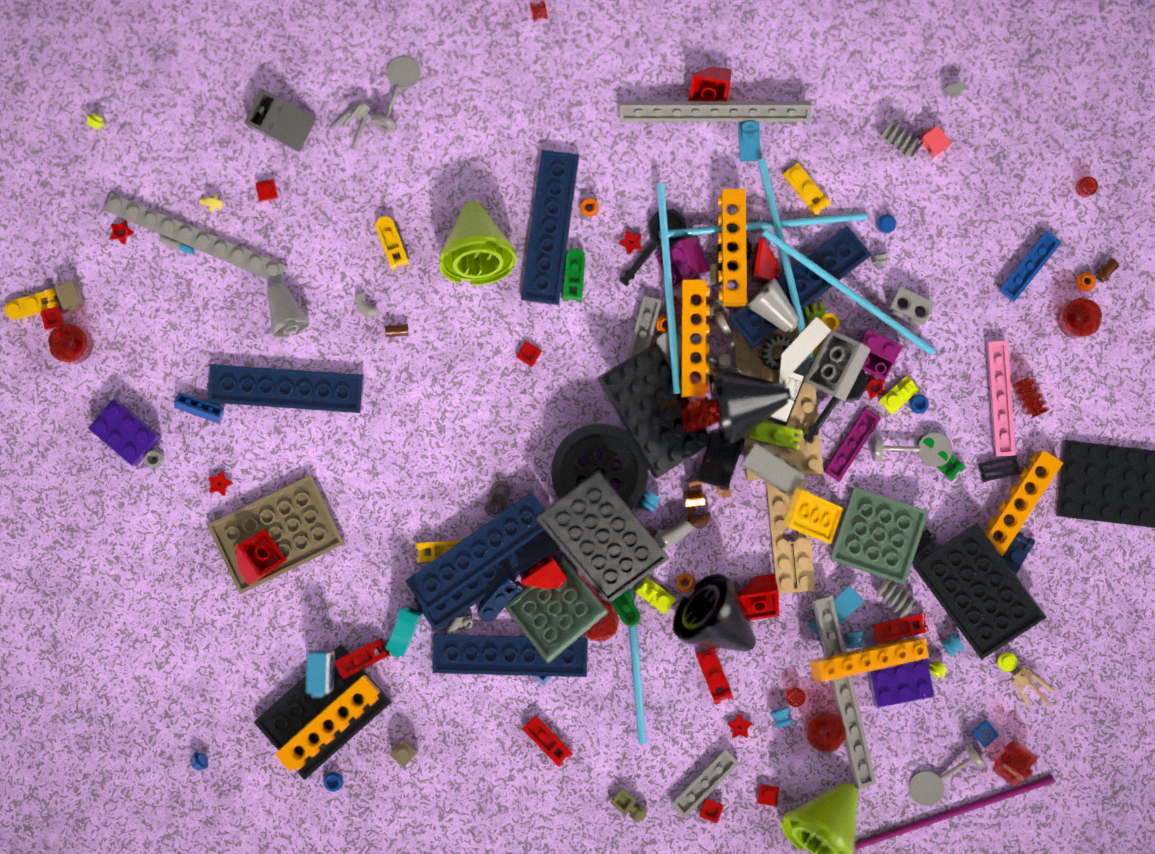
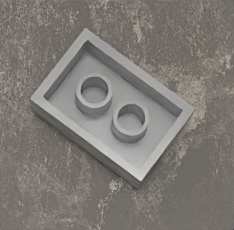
[804,330,871,402]
[740,443,805,496]

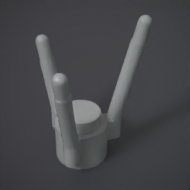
[330,100,370,150]
[709,342,741,373]

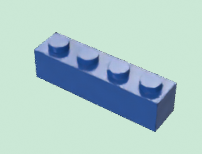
[174,392,224,424]

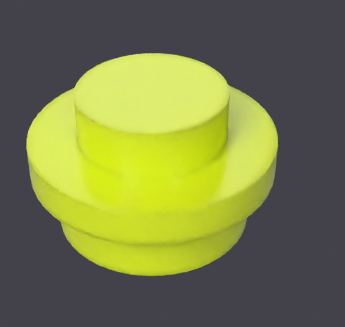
[86,113,105,130]
[997,652,1017,672]
[929,660,947,678]

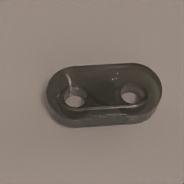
[485,480,511,518]

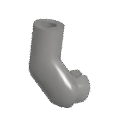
[355,293,377,318]
[445,615,473,635]

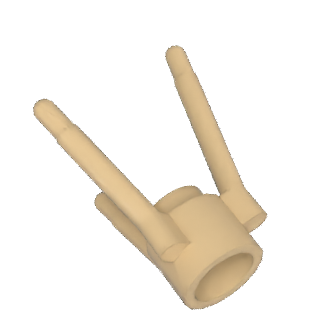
[1012,667,1054,707]

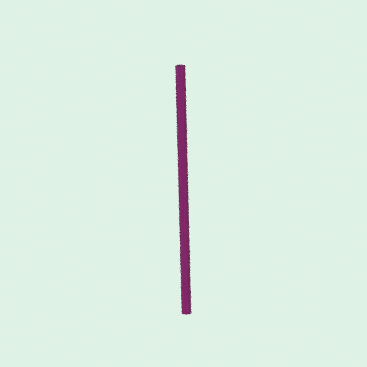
[854,775,1055,851]

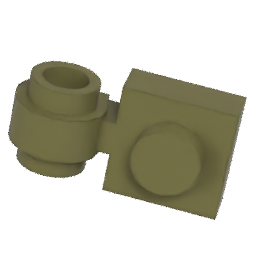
[610,787,648,823]

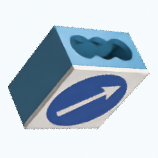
[306,650,335,697]

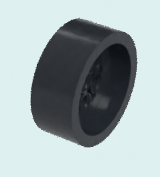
[551,424,648,510]

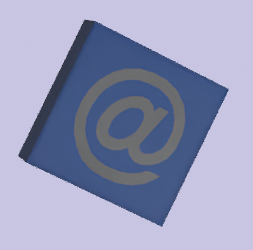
[971,720,1000,748]

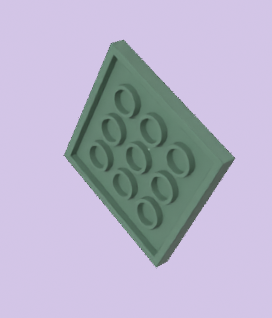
[830,487,929,585]
[505,557,608,663]

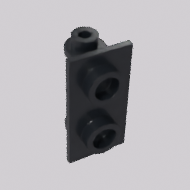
[912,529,937,565]

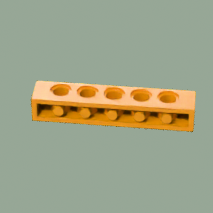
[717,189,747,306]
[681,280,710,397]
[986,450,1063,556]
[810,637,929,682]
[275,674,381,772]

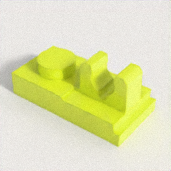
[879,375,920,415]
[634,576,676,614]

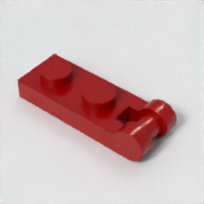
[872,612,929,644]
[334,638,390,679]
[695,648,733,705]
[522,715,573,767]

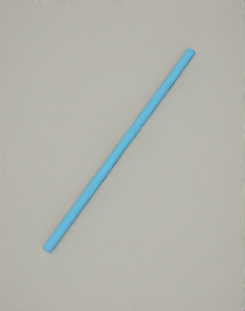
[758,159,813,361]
[657,183,681,394]
[659,212,867,239]
[762,229,936,355]
[626,586,646,744]

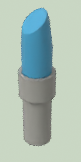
[159,236,195,254]

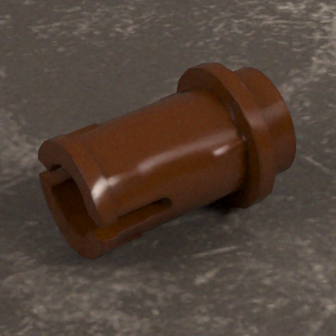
[1095,258,1120,283]
[385,324,409,339]

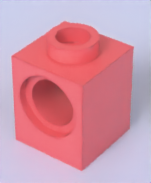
[919,126,952,158]

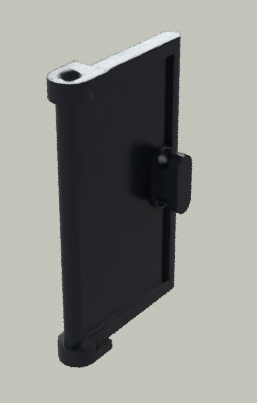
[696,432,745,491]

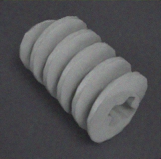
[880,119,924,159]
[875,578,917,618]

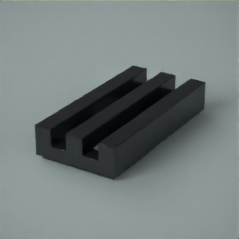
[978,455,1021,482]

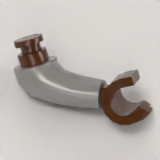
[646,506,711,550]

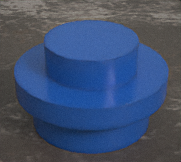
[877,214,896,234]
[909,395,929,414]
[190,752,208,771]
[324,772,343,792]

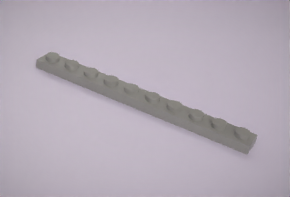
[620,101,812,122]
[104,193,287,283]
[812,595,876,789]

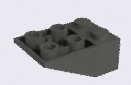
[244,89,316,153]

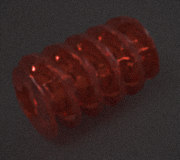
[1012,376,1050,419]

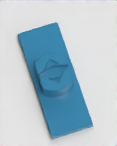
[738,121,761,162]
[808,585,865,638]

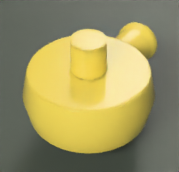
[200,195,223,213]

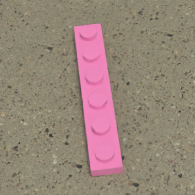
[987,341,1016,457]

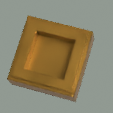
[684,489,705,507]

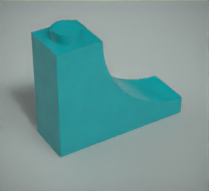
[385,605,423,658]

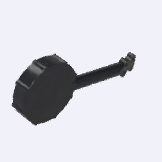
[619,209,686,286]
[803,369,868,444]

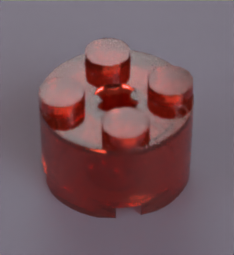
[1057,298,1102,339]
[48,324,94,364]
[584,601,619,641]
[804,711,846,753]
[992,740,1038,788]

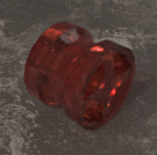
[529,0,548,22]
[1075,176,1098,198]
[785,686,806,707]

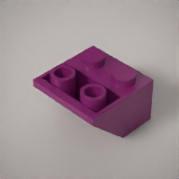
[656,236,710,289]
[859,327,903,381]

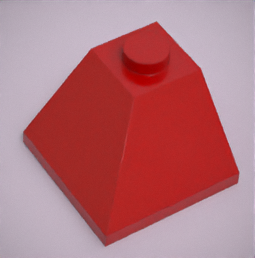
[688,67,731,101]
[751,238,780,283]
[236,529,287,586]
[520,553,567,590]
[739,574,780,621]

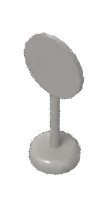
[370,56,421,133]
[654,310,732,365]
[872,432,952,467]
[909,743,987,806]

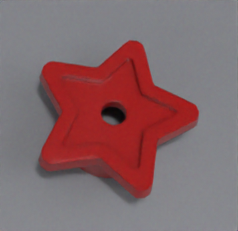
[110,220,134,244]
[618,231,643,255]
[866,375,885,400]
[208,471,233,496]
[727,714,752,738]

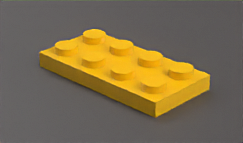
[783,488,844,544]

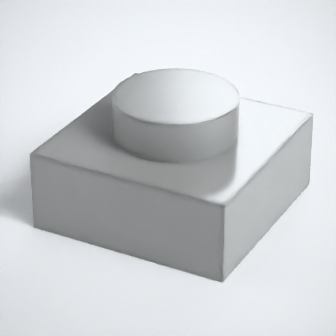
[943,81,967,99]

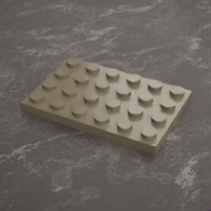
[207,475,345,594]

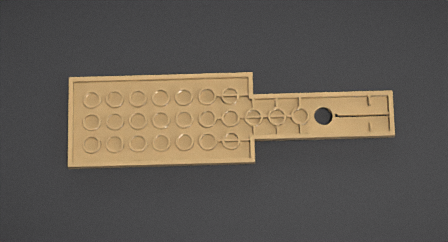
[732,322,824,594]

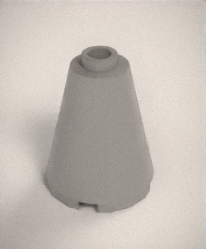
[746,278,799,332]
[268,283,309,338]

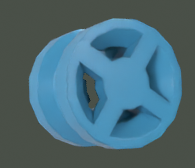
[637,490,661,512]
[844,631,865,649]
[940,633,964,658]
[770,707,794,728]

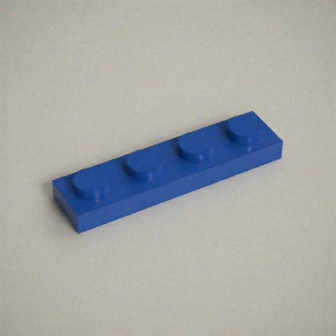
[998,231,1062,302]

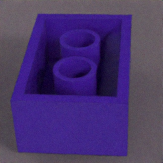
[88,399,162,466]
[867,658,935,708]

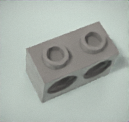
[888,286,935,326]

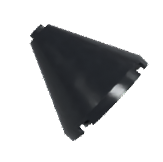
[709,368,791,446]
[672,573,756,652]

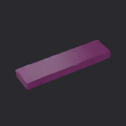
[823,408,881,482]

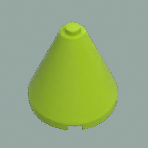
[439,201,517,286]
[780,782,859,854]

